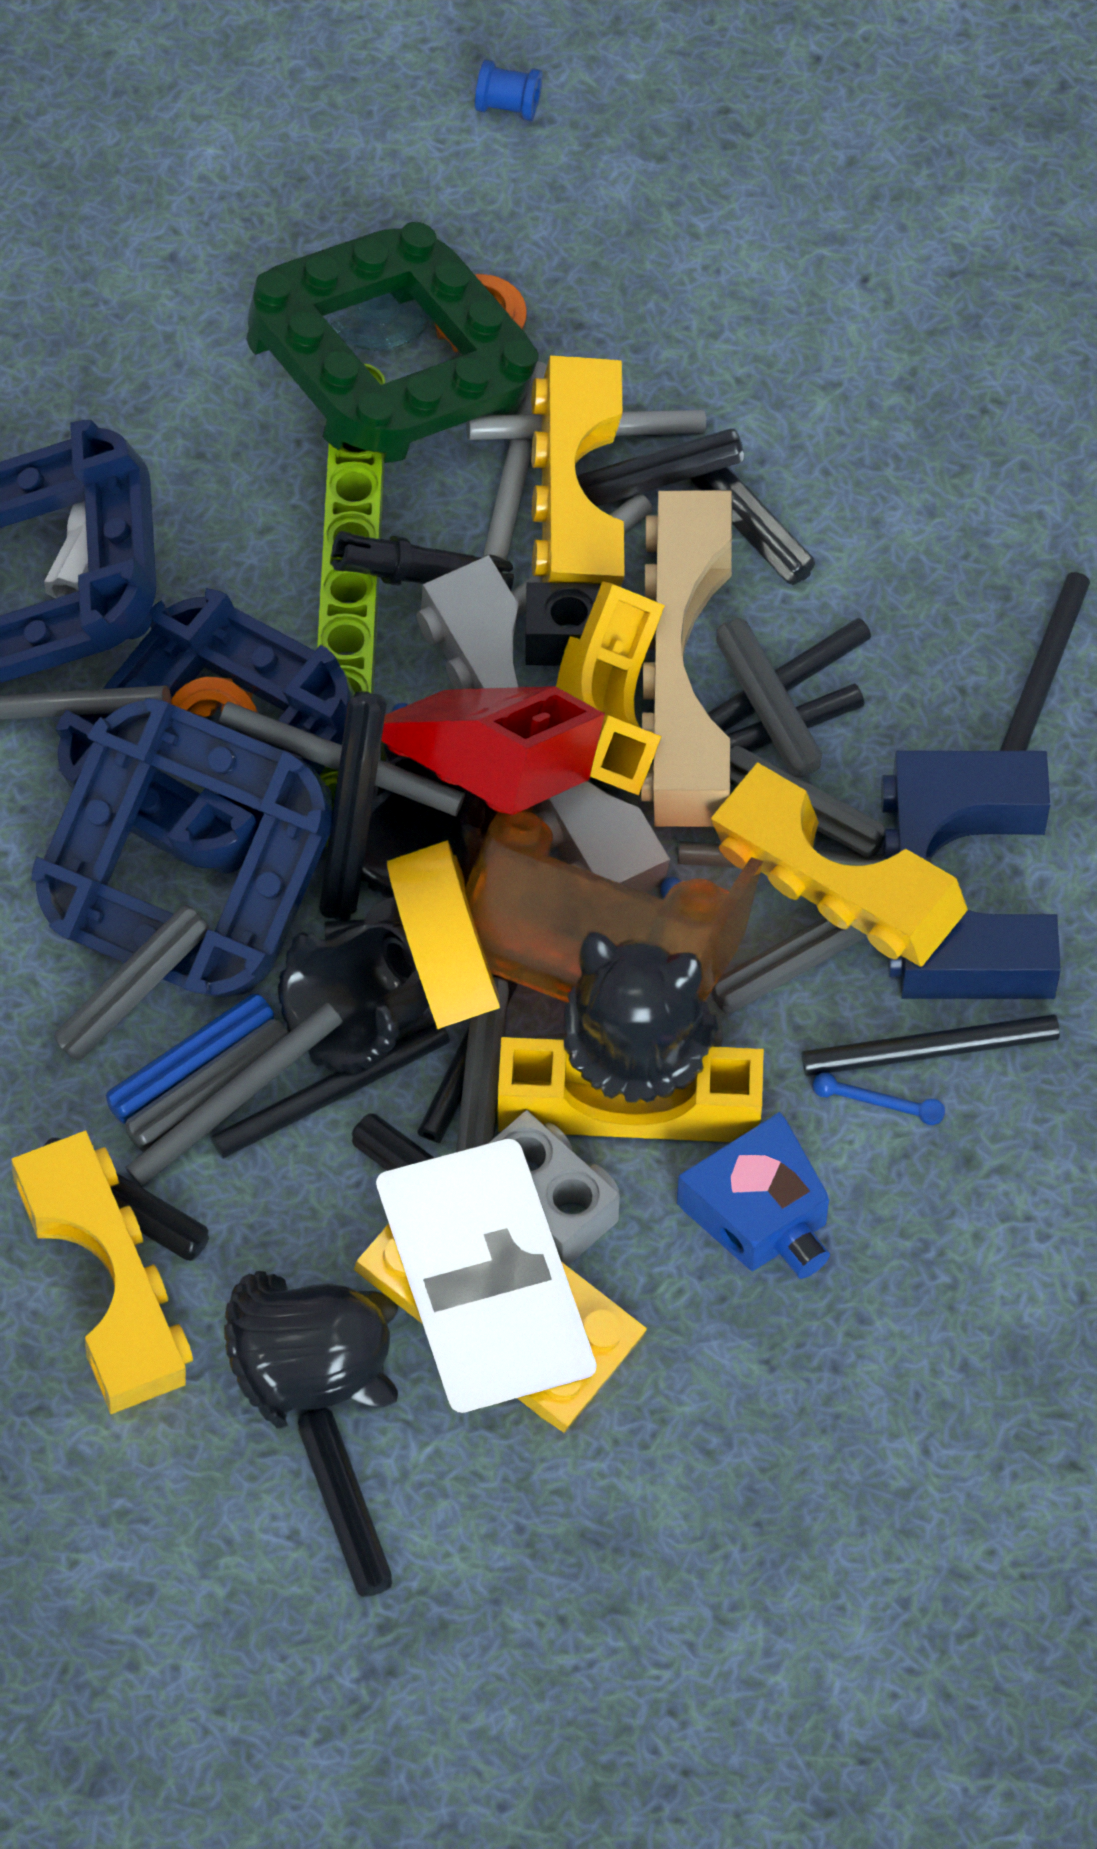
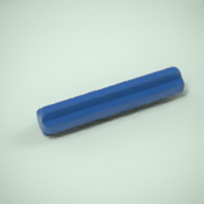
[106,993,274,1124]

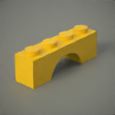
[531,355,625,587]
[711,762,968,967]
[498,1037,764,1142]
[11,1130,193,1414]

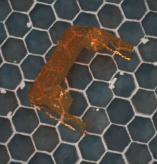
[465,806,763,1003]

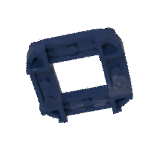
[0,420,156,683]
[55,588,355,874]
[31,698,333,997]

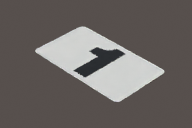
[376,1139,596,1413]

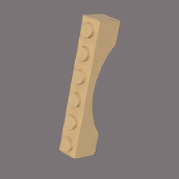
[641,491,732,827]

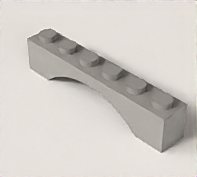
[416,555,670,914]

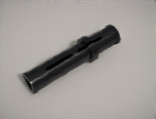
[331,531,514,591]

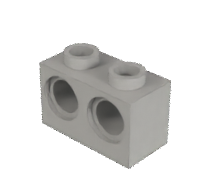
[488,1110,620,1266]

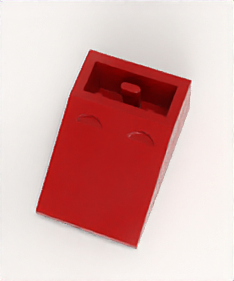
[381,686,605,815]

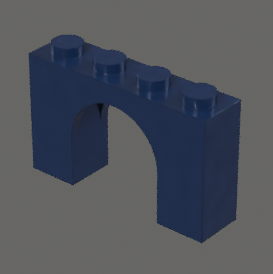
[881,751,1061,999]

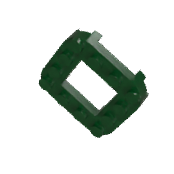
[246,222,539,463]

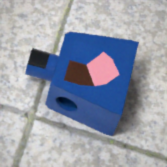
[677,1112,830,1279]

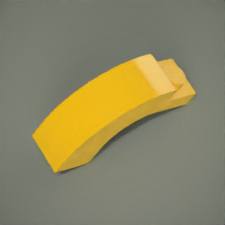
[556,581,665,796]
[387,840,500,1029]

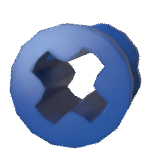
[475,60,543,121]

